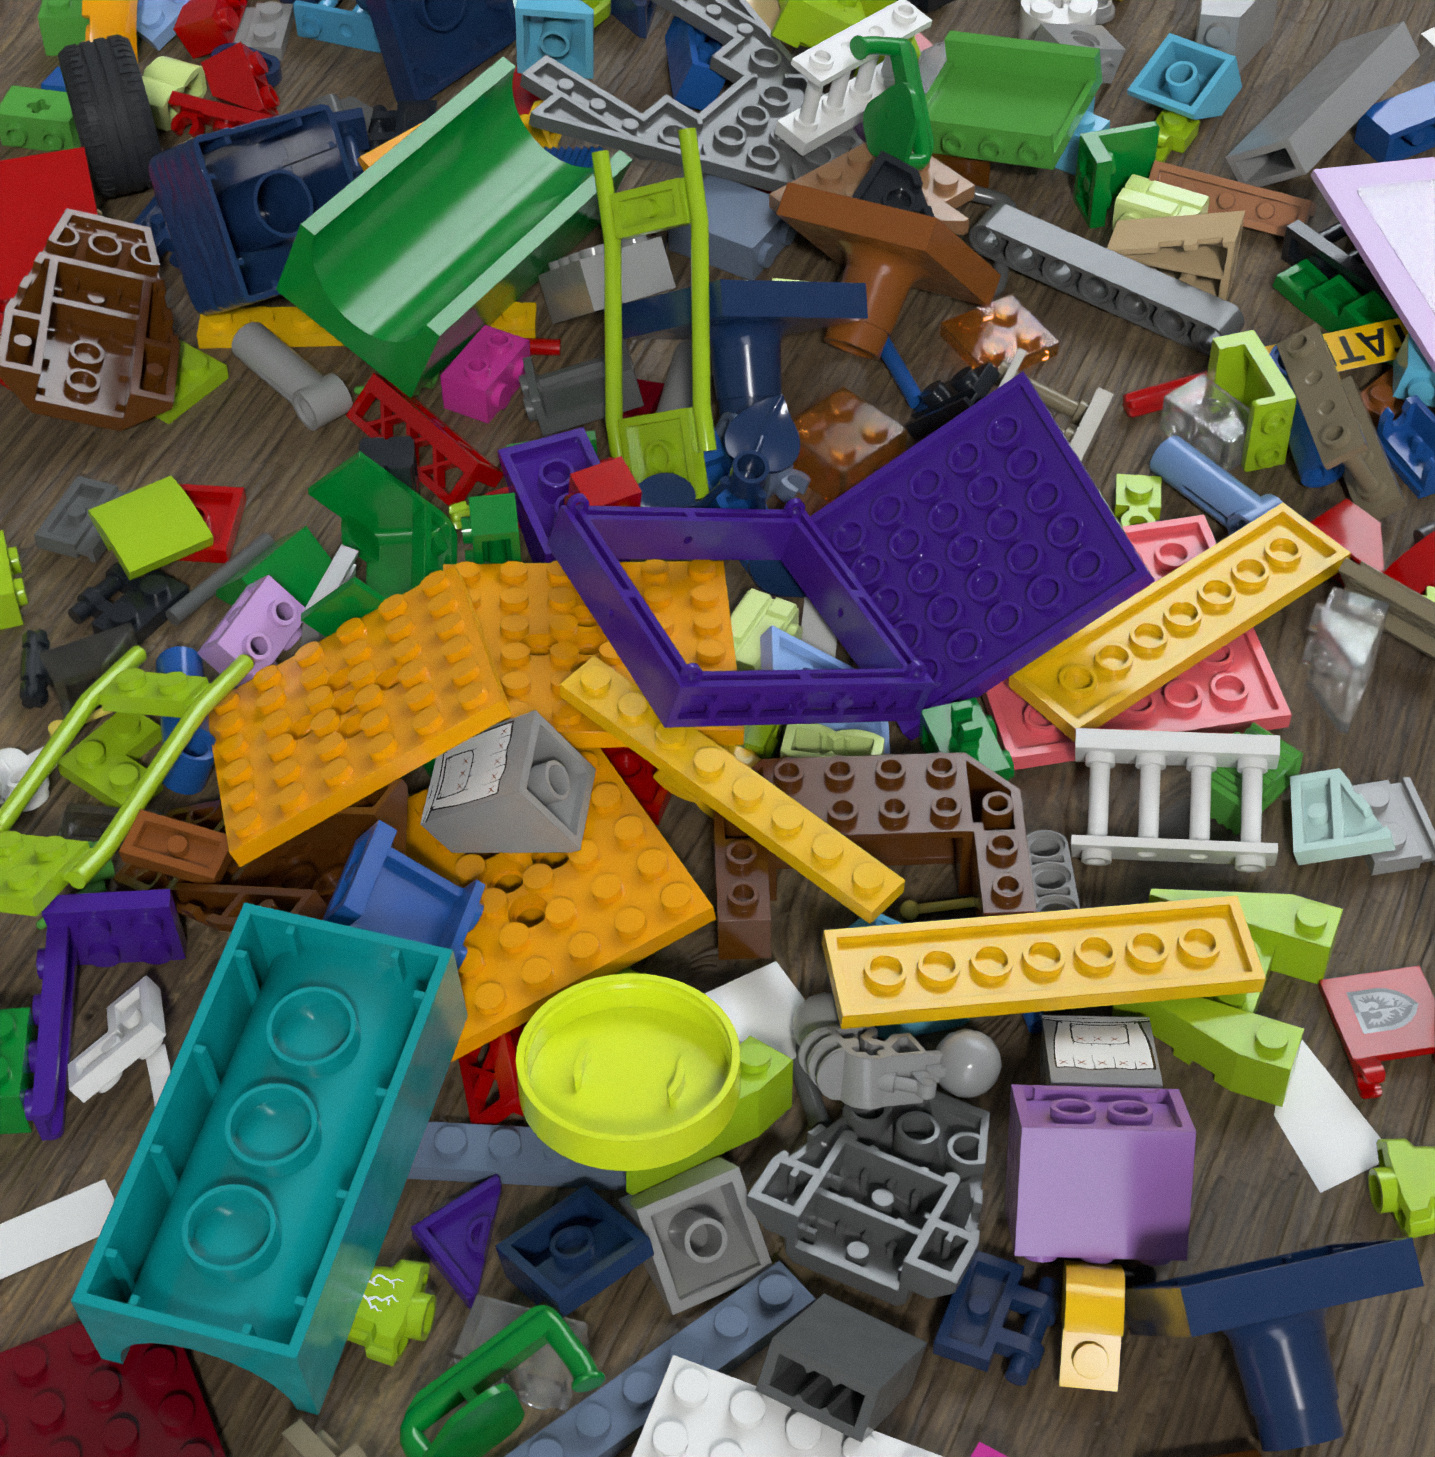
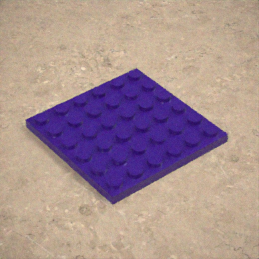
[810,371,1155,741]

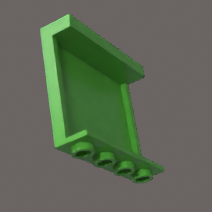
[925,30,1102,170]

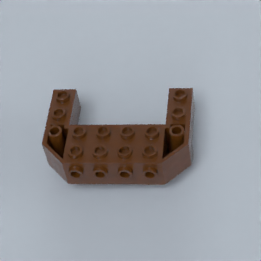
[713,752,1037,960]

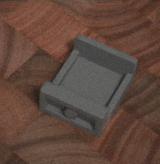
[518,329,644,436]

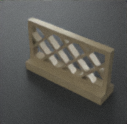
[1337,558,1435,660]

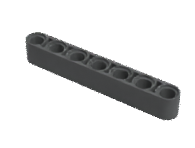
[969,203,1244,356]

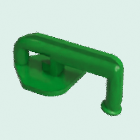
[850,35,934,171]
[400,1305,605,1457]

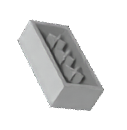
[538,235,676,324]

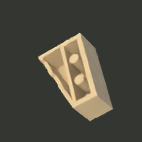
[1107,211,1245,301]

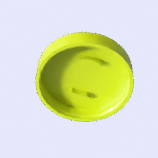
[516,973,741,1171]

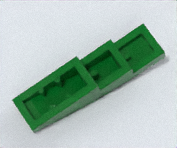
[1273,259,1399,366]

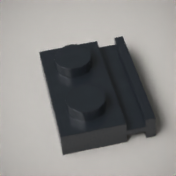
[904,362,1001,440]

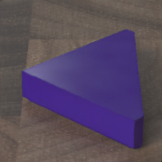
[411,1174,502,1309]

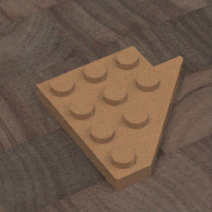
[769,142,975,235]

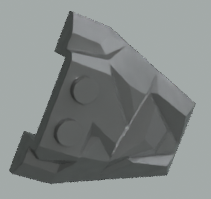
[746,1091,990,1306]

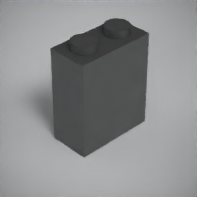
[755,1294,927,1443]

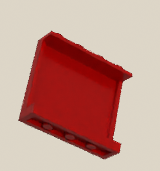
[0,147,98,314]

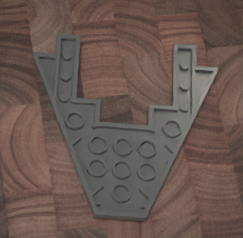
[520,0,864,192]

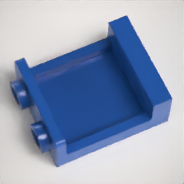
[322,820,485,969]

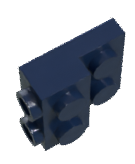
[495,1185,654,1318]

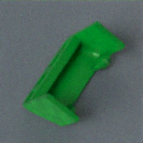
[301,451,457,637]

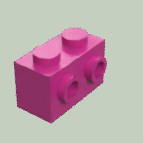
[440,325,534,424]

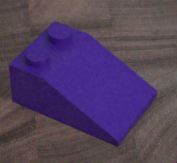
[498,427,630,563]

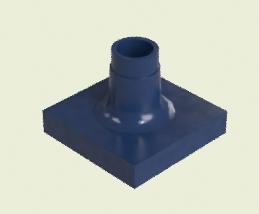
[355,0,516,102]
[622,279,868,418]
[1125,1237,1424,1452]

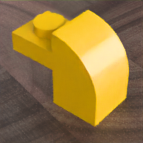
[1058,1260,1125,1392]

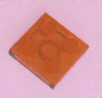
[940,295,1059,372]

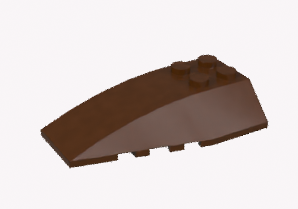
[0,208,180,431]
[113,779,408,932]

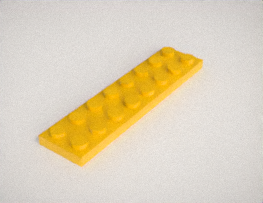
[1008,503,1351,742]
[822,896,1266,1029]

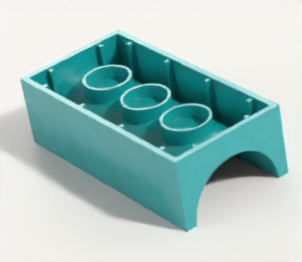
[71,903,468,1415]

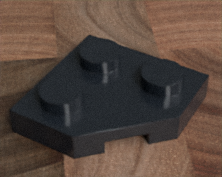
[852,150,935,217]

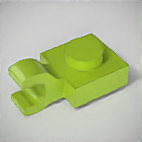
[1155,110,1200,162]

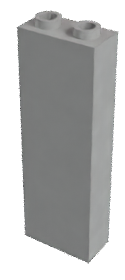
[1225,21,1420,187]

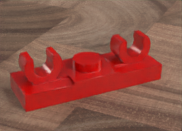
[168,91,273,138]

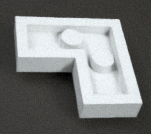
[68,975,166,1103]

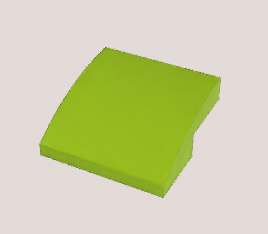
[88,476,213,581]

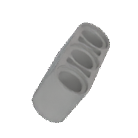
[1027,830,1080,912]

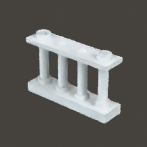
[774,0,932,156]
[1071,728,1280,872]

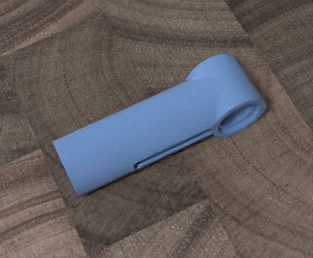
[1150,436,1283,536]

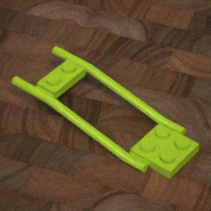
[591,128,717,499]
[0,646,254,917]

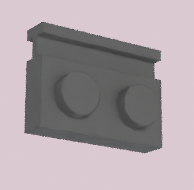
[34,476,135,563]

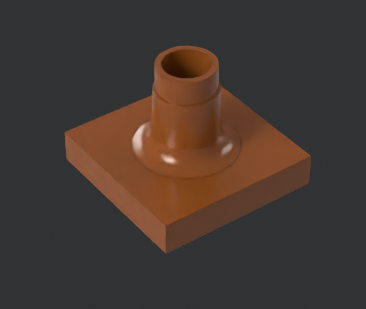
[776,182,1001,361]

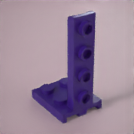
[24,889,187,1141]

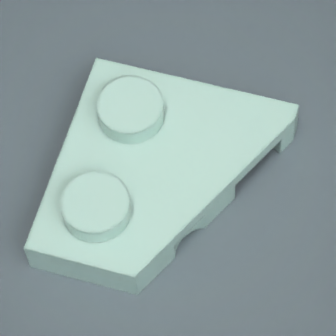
[1290,768,1395,865]

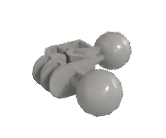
[792,992,1002,1109]

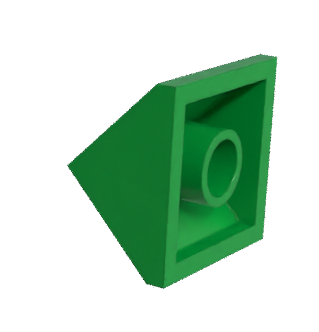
[216,526,332,607]

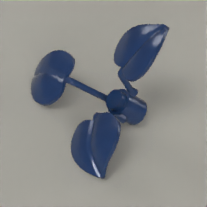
[638,395,808,598]

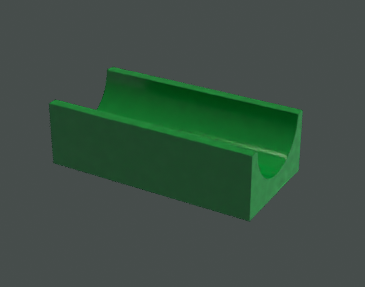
[276,57,632,398]

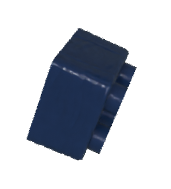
[148,104,354,316]

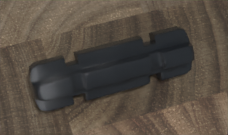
[19,629,50,709]

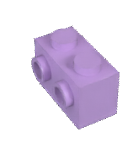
[197,575,305,688]

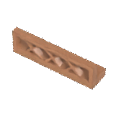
[1149,160,1317,238]

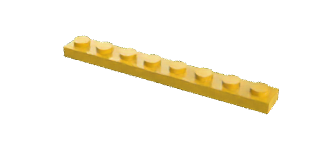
[197,302,537,349]
[560,655,905,924]

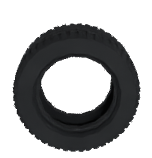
[58,34,161,198]

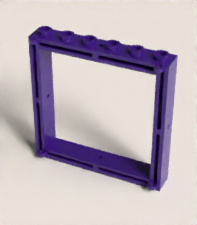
[547,493,935,728]

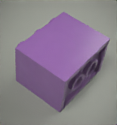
[1004,1084,1196,1266]

